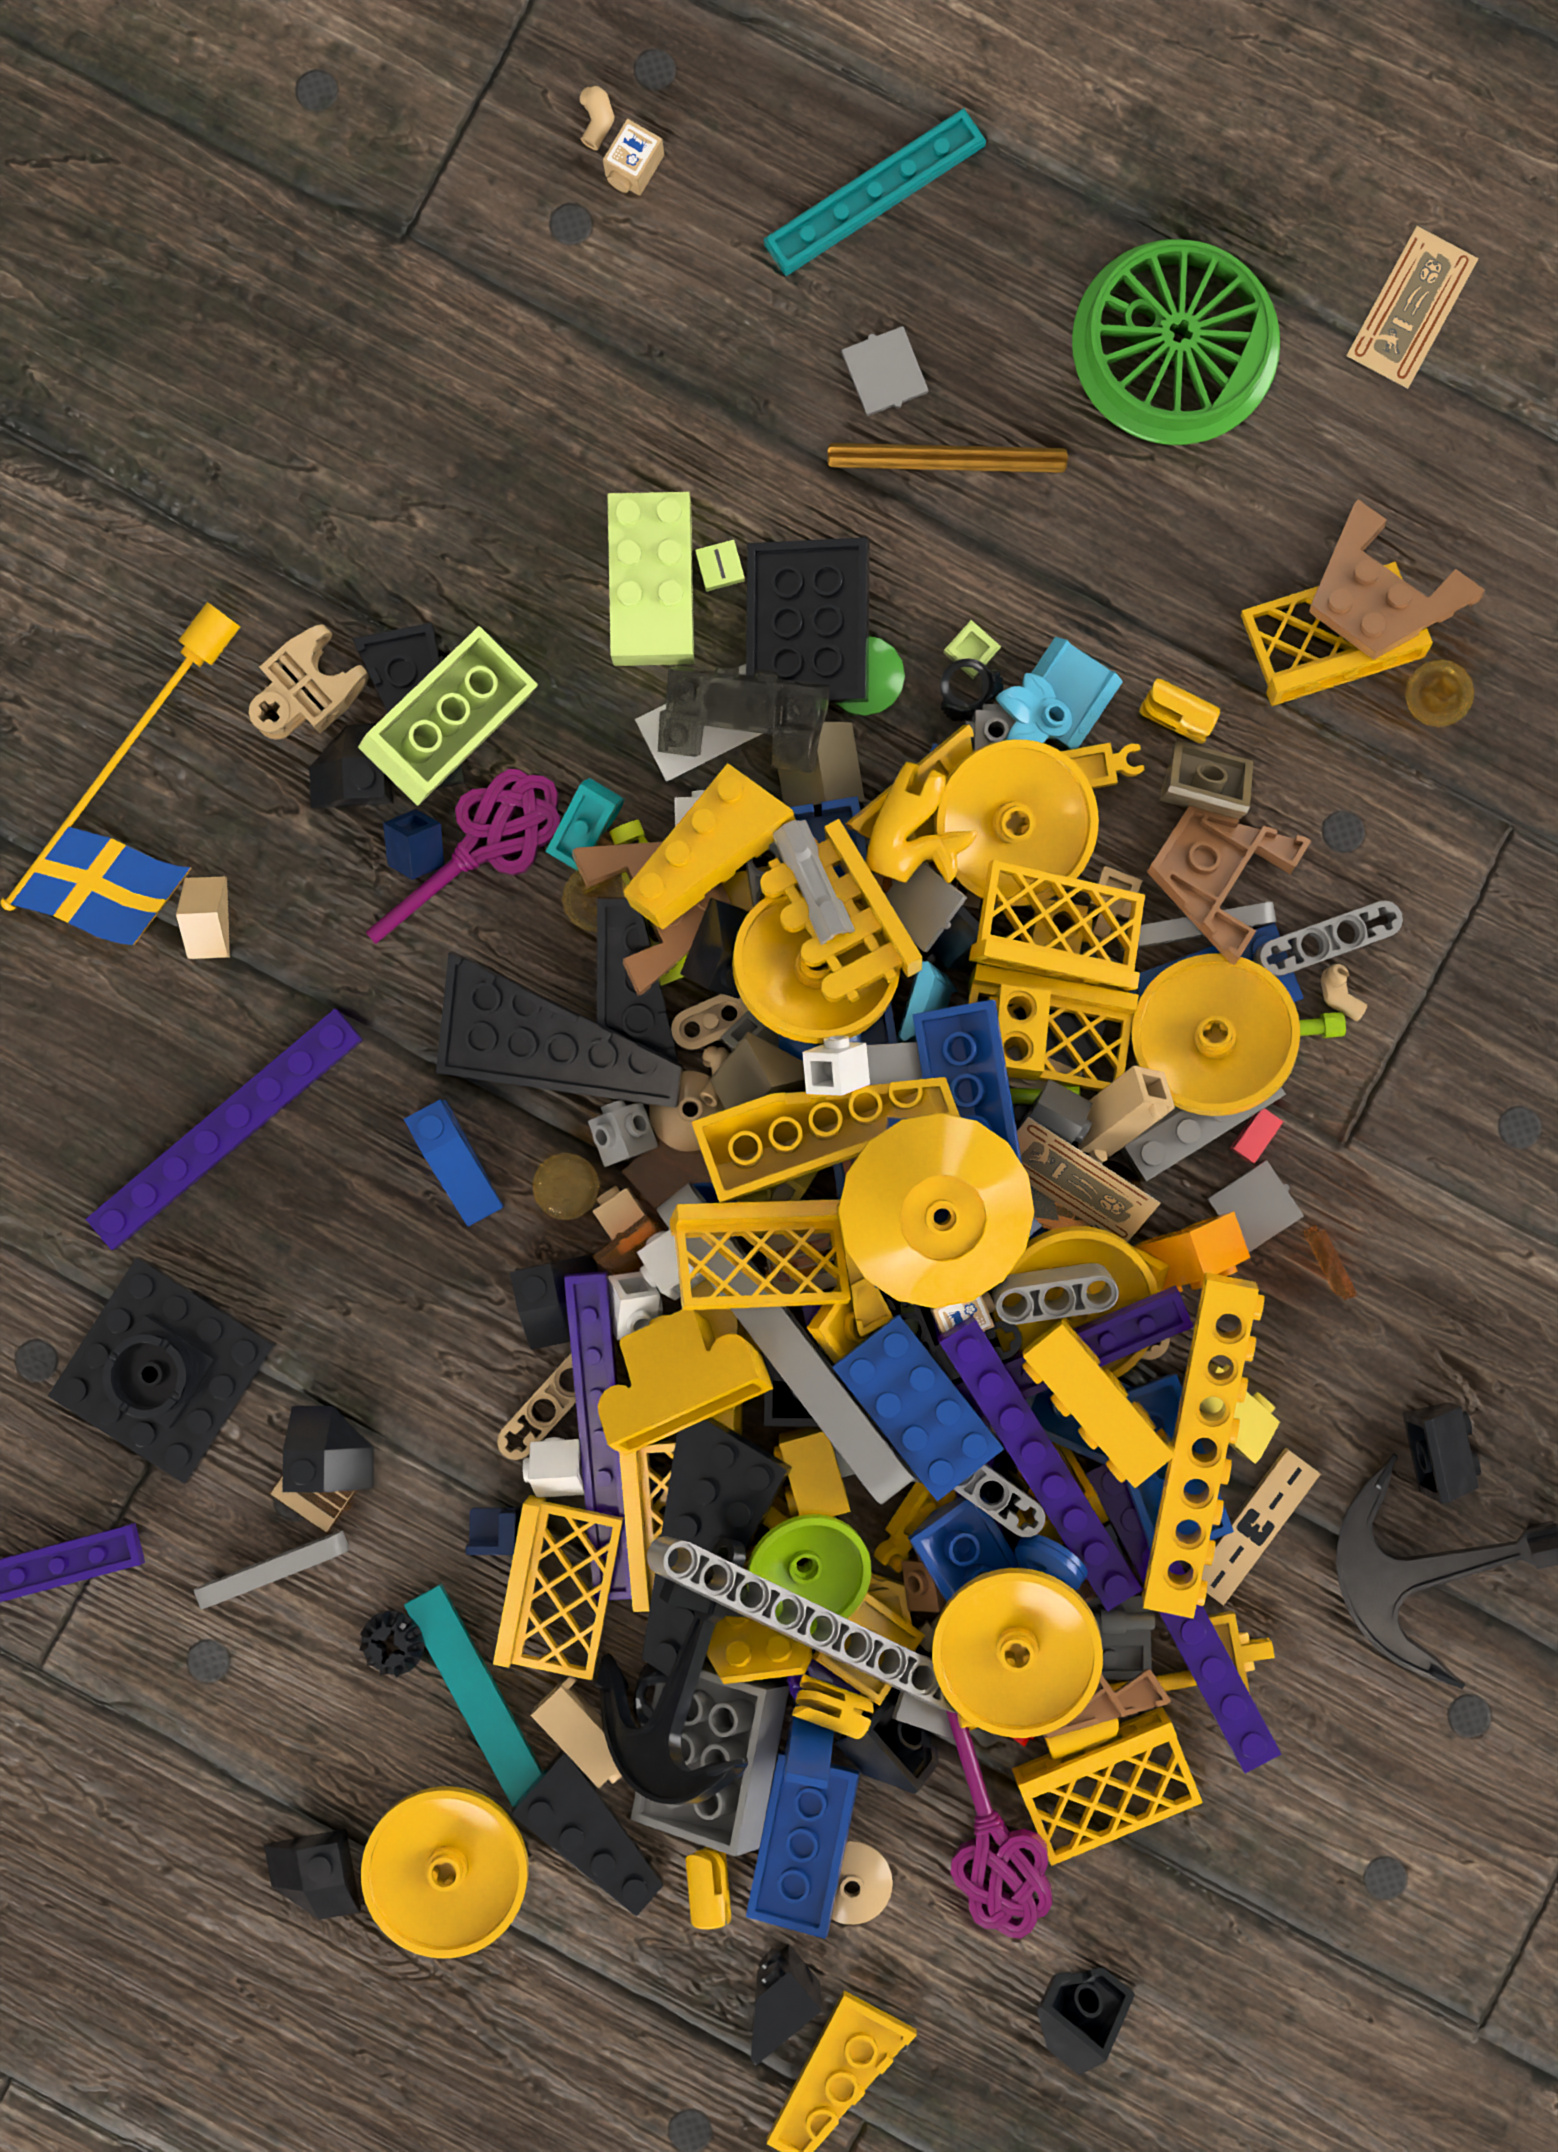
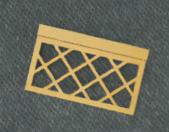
[1241,562,1433,707]
[969,860,1145,992]
[967,964,1139,1092]
[670,1199,851,1310]
[619,1440,676,1612]
[493,1495,624,1681]
[1012,1706,1203,1866]

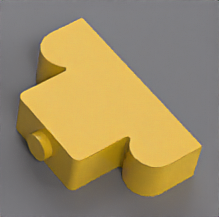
[598,1310,773,1456]

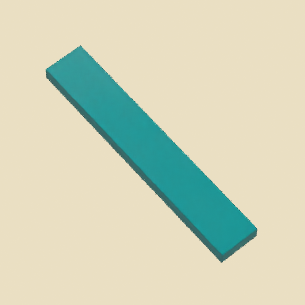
[763,108,986,277]
[404,1583,543,1807]

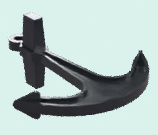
[1336,1453,1558,1689]
[594,1538,748,1805]

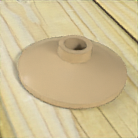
[649,1071,725,1152]
[831,1841,893,1925]

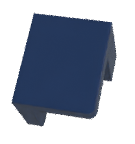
[383,809,444,880]
[466,1507,519,1555]

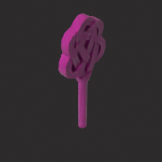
[366,769,562,944]
[946,1711,1053,1939]

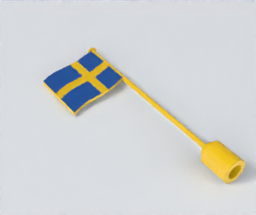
[1,602,240,945]

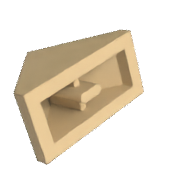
[176,876,230,959]

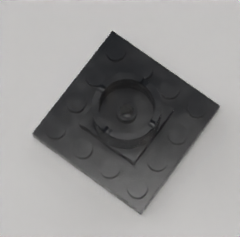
[48,1257,277,1484]

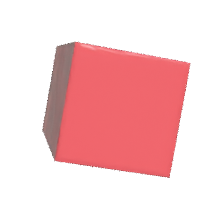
[1229,1108,1284,1163]

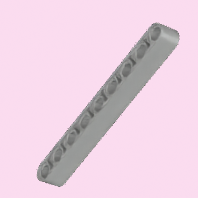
[656,1182,915,1504]
[647,1536,958,1713]

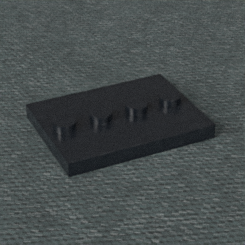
[746,537,870,706]

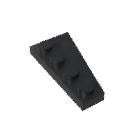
[352,623,465,789]
[597,897,679,1062]
[511,1750,663,1917]

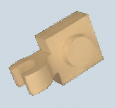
[1088,866,1143,942]

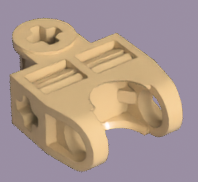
[249,624,369,740]

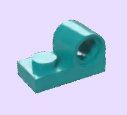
[545,778,625,872]

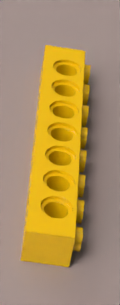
[1142,1272,1264,1619]

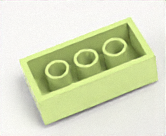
[608,492,694,666]
[358,626,538,806]

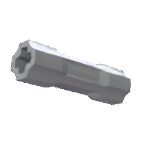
[773,820,855,945]

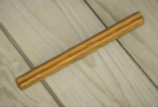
[827,443,1068,473]

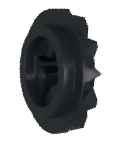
[359,1611,424,1678]

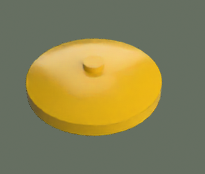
[933,739,1099,906]
[732,887,901,1044]
[1132,953,1300,1116]
[992,1226,1158,1378]
[932,1568,1103,1738]
[361,1786,529,1958]

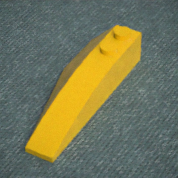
[691,1077,960,1203]

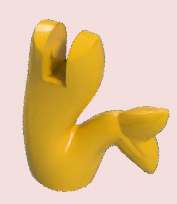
[865,762,978,884]

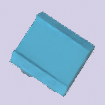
[1031,637,1123,750]
[897,961,958,1043]

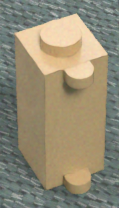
[1077,1066,1175,1164]
[531,1676,622,1788]

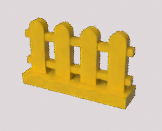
[760,819,922,1004]

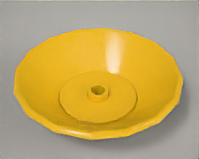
[839,1113,1034,1308]

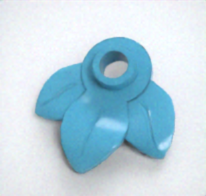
[996,673,1072,743]

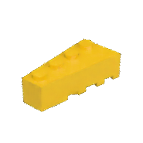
[623,763,796,930]
[1022,1318,1175,1488]

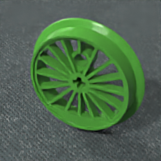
[1072,239,1280,445]

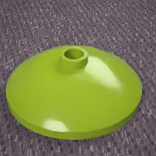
[747,1514,871,1634]

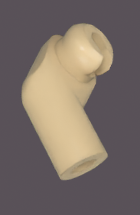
[580,86,614,150]
[1320,964,1367,1022]
[699,1045,730,1107]

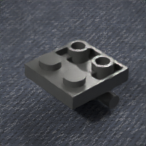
[1086,1593,1155,1680]

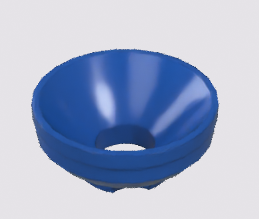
[1015,1534,1088,1590]

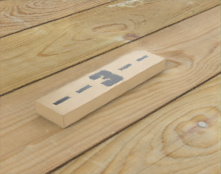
[1202,1448,1321,1606]

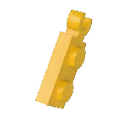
[1061,742,1145,789]
[874,1483,955,1573]

